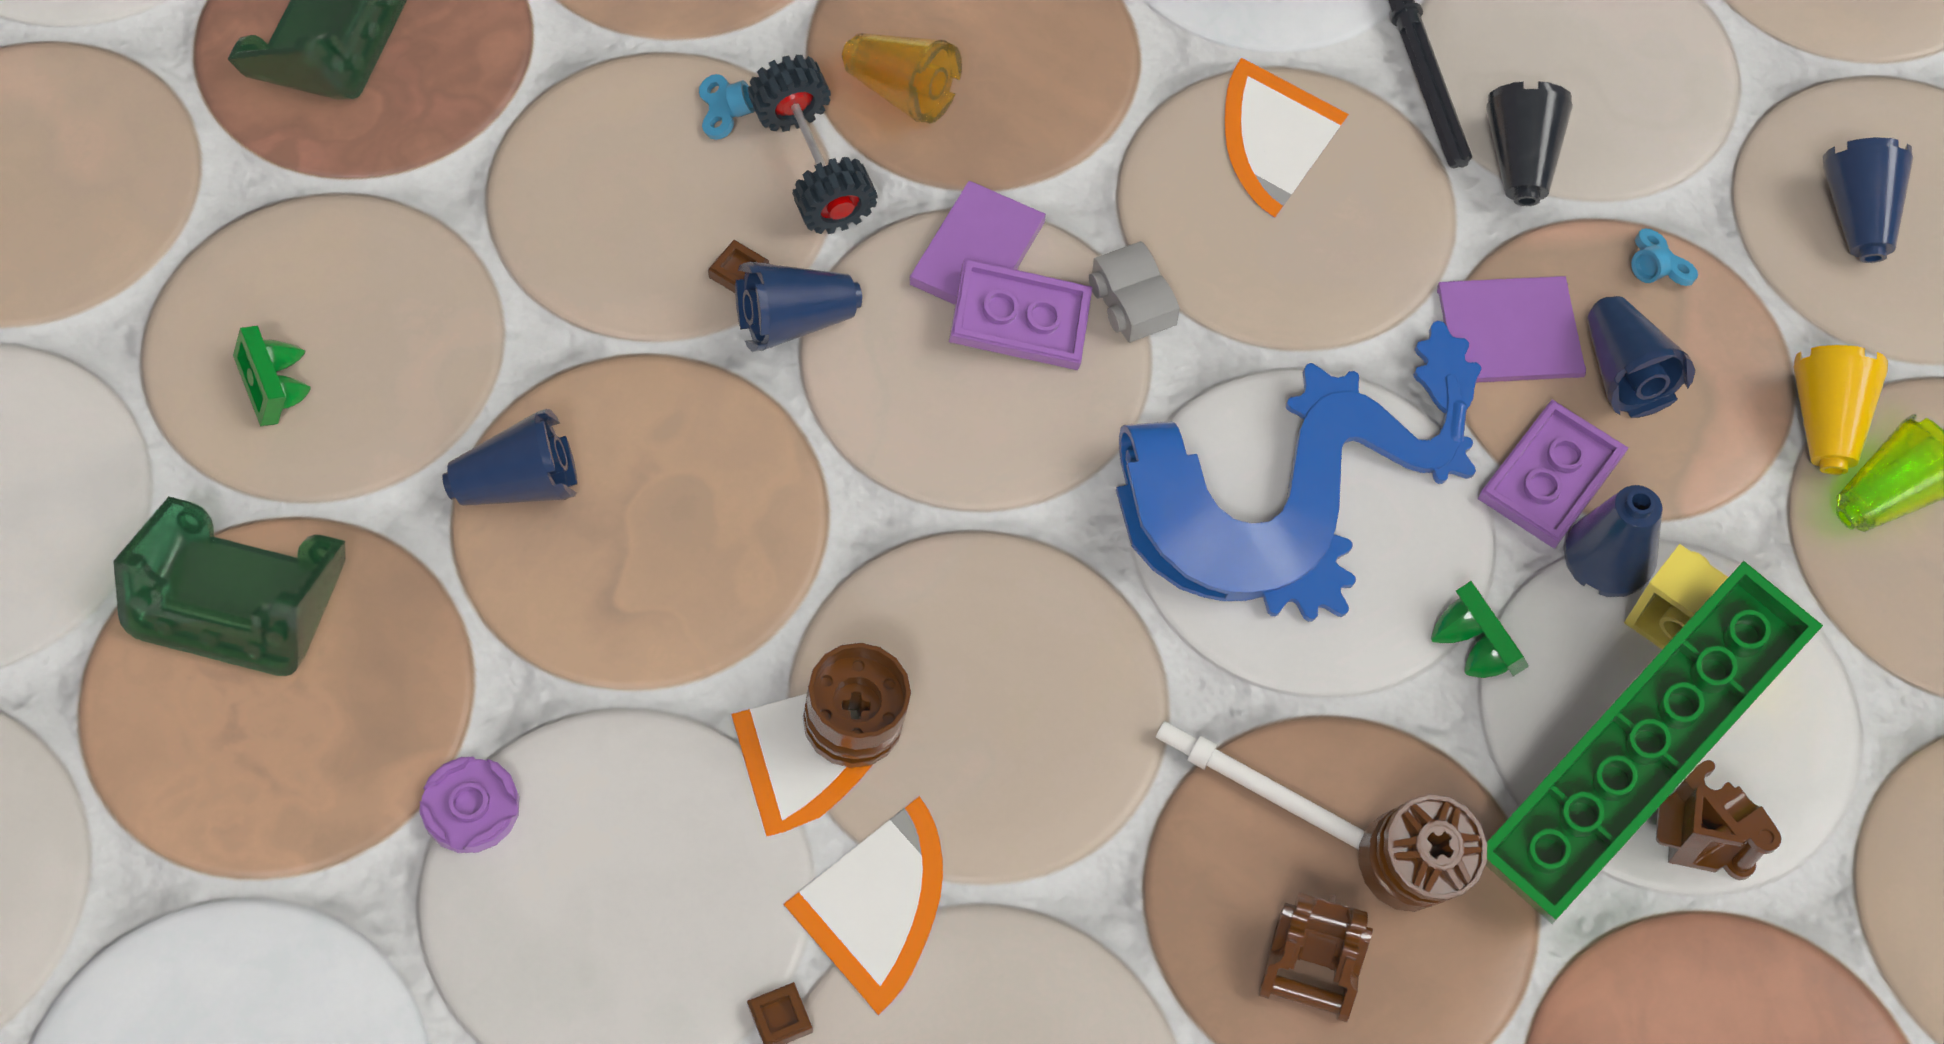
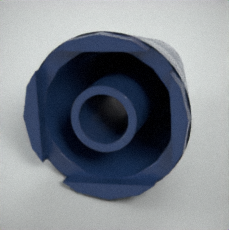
[1823,137,1913,263]
[735,262,862,352]
[1587,296,1696,418]
[442,409,578,506]
[1564,485,1663,597]

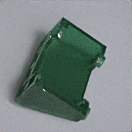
[228,0,407,100]
[113,496,346,676]

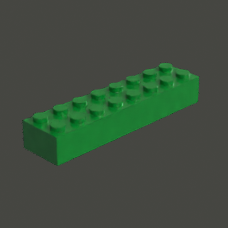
[1486,561,1823,924]

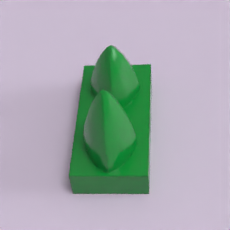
[233,326,311,427]
[1431,581,1529,678]

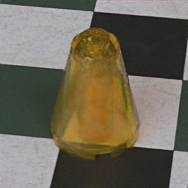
[842,33,962,124]

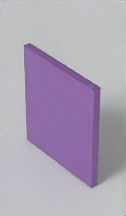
[1437,276,1586,383]

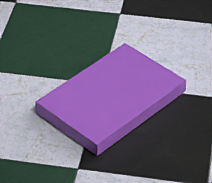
[910,181,1046,305]
[949,258,1092,370]
[1478,400,1628,549]

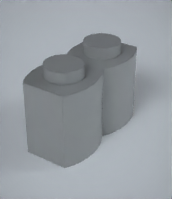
[1089,241,1180,343]

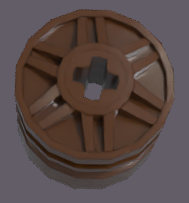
[803,643,911,768]
[1359,794,1487,912]

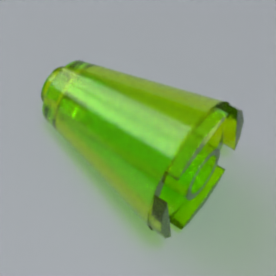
[1835,414,1944,532]

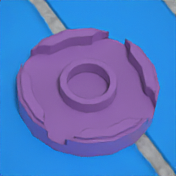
[419,757,520,853]

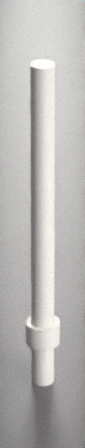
[1156,721,1365,850]

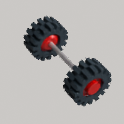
[747,54,878,234]

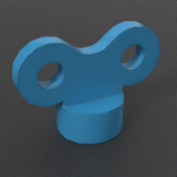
[699,74,755,140]
[1631,228,1698,286]

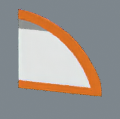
[1225,58,1349,218]
[731,694,873,837]
[783,796,943,1016]

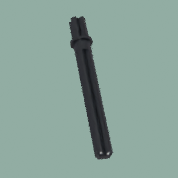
[1388,0,1472,169]

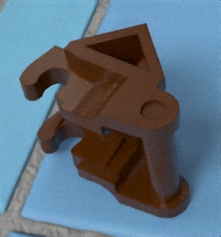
[1656,760,1782,880]
[1259,892,1373,1022]

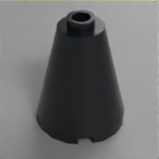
[1486,81,1573,206]

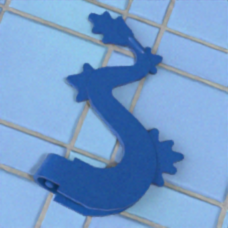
[1116,321,1482,622]

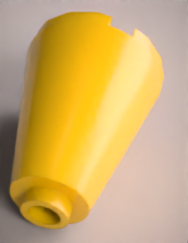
[1793,345,1888,475]

